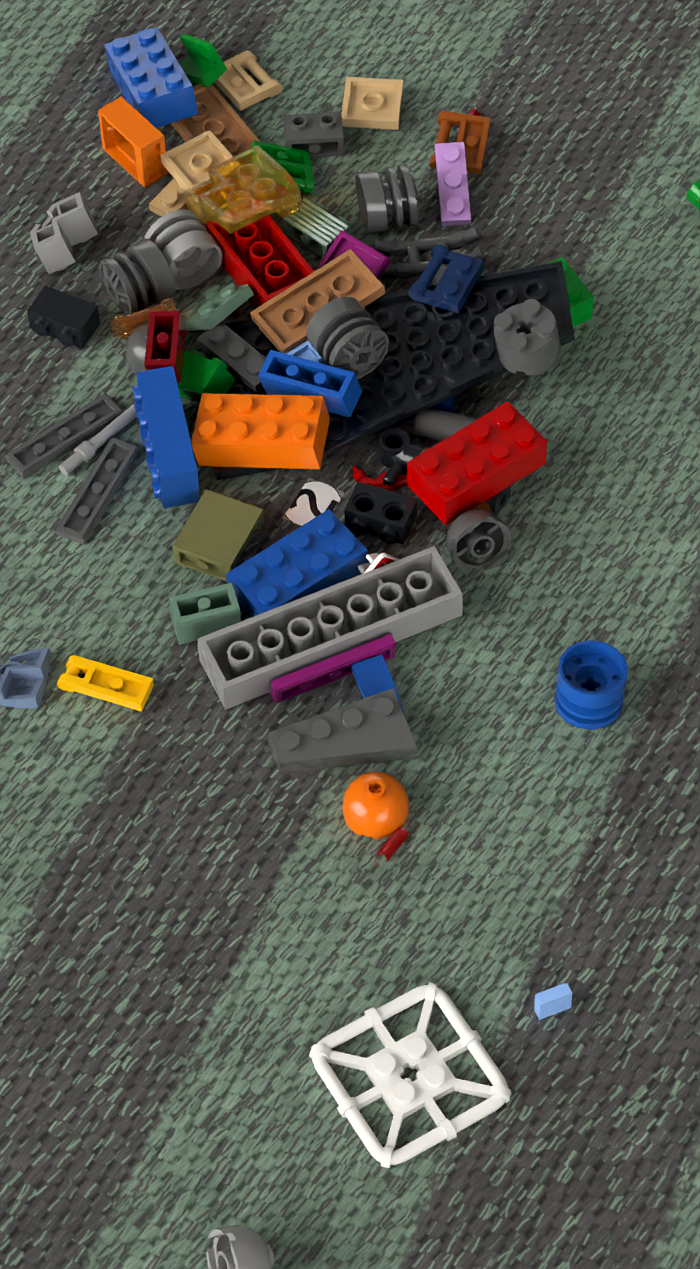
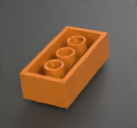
[191,393,330,469]

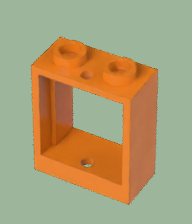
[98,97,168,188]

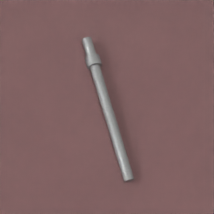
[59,404,136,476]

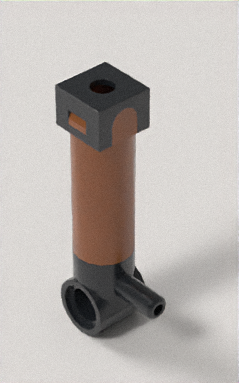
[379,427,511,516]

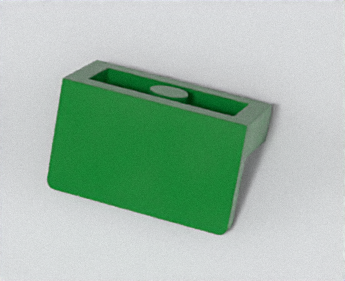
[179,34,228,88]

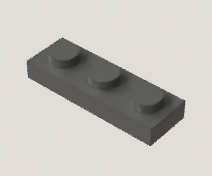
[197,321,266,394]

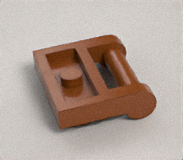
[429,111,491,174]

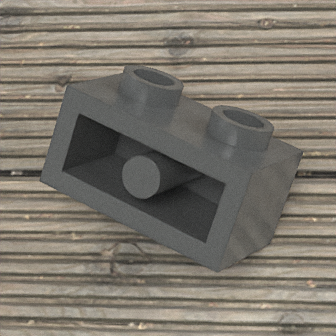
[284,112,344,158]

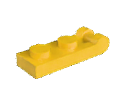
[57,655,154,712]

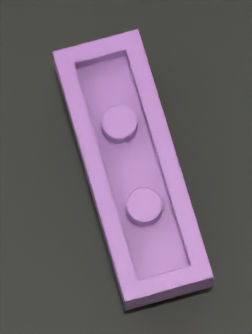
[435,142,471,226]

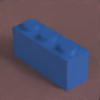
[258,350,362,417]

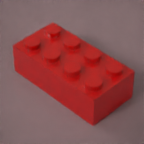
[205,200,314,309]
[407,401,547,526]

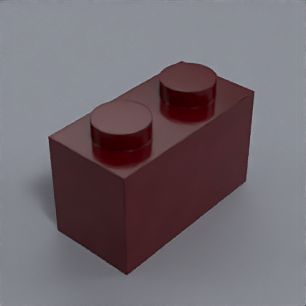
[144,311,186,383]

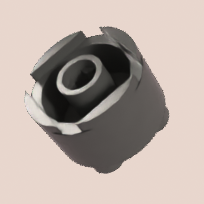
[494,299,561,375]

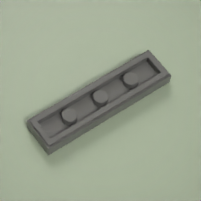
[5,393,124,479]
[55,437,140,545]

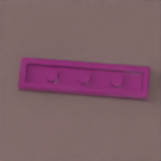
[270,634,396,703]

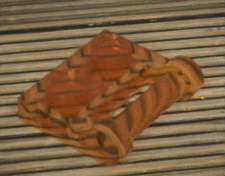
[109,297,176,339]

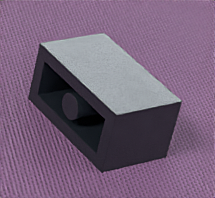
[27,286,100,349]

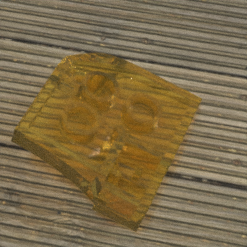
[185,145,302,234]

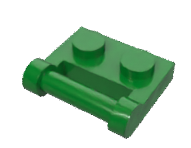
[250,141,315,194]

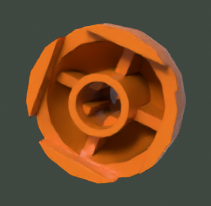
[342,771,409,839]

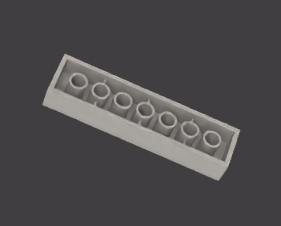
[197,546,463,710]

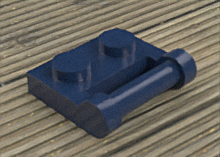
[408,244,485,313]

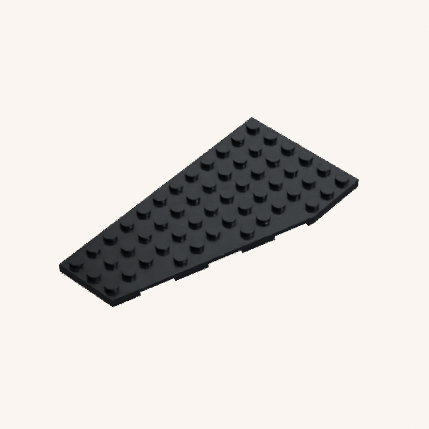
[203,261,575,480]

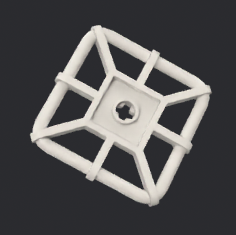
[309,982,512,1169]

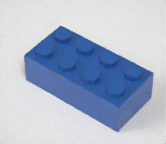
[104,27,198,128]
[132,366,200,509]
[226,509,368,618]

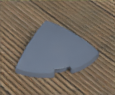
[0,648,51,709]

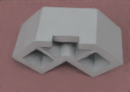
[30,192,98,274]

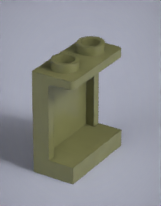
[172,489,264,582]

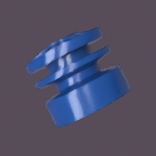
[554,640,628,730]

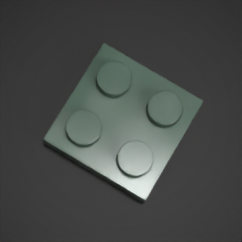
[182,283,254,331]

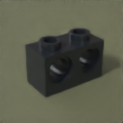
[344,481,417,545]

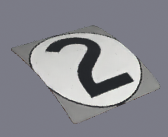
[282,478,345,526]

